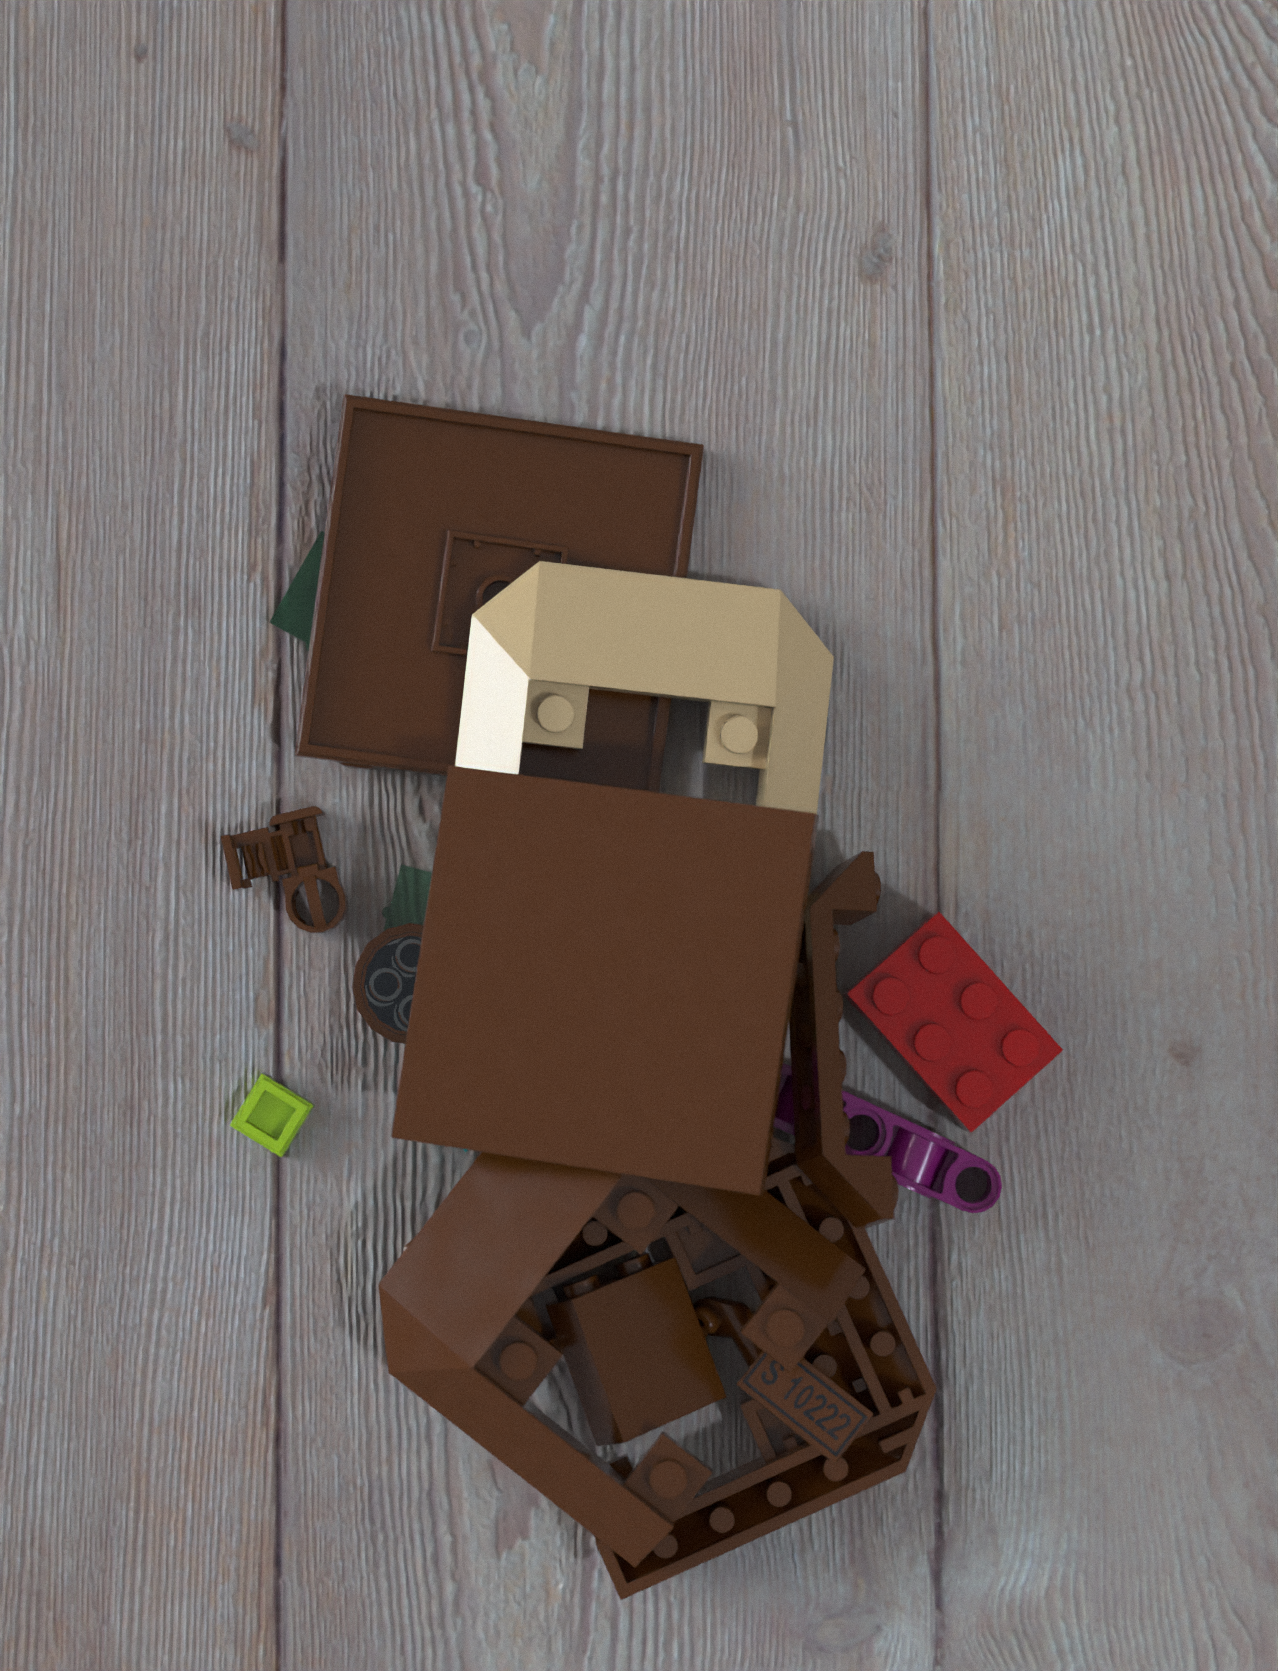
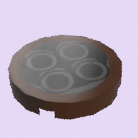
[352,923,424,1044]

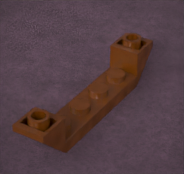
[789,851,899,1228]

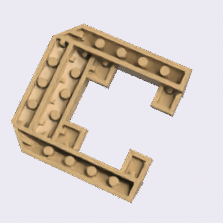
[455,561,834,897]

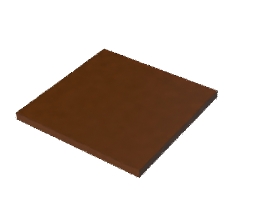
[294,394,704,793]
[391,765,819,1195]

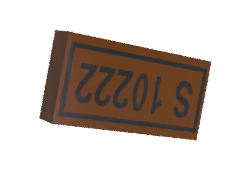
[736,1351,874,1465]

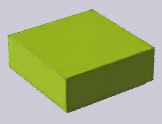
[229,1073,315,1157]

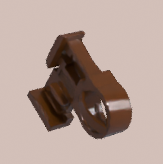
[220,806,348,933]

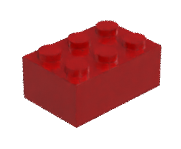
[843,912,1063,1133]

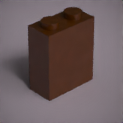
[545,1252,727,1446]

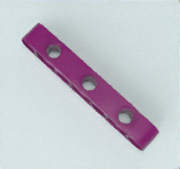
[774,1063,1002,1213]

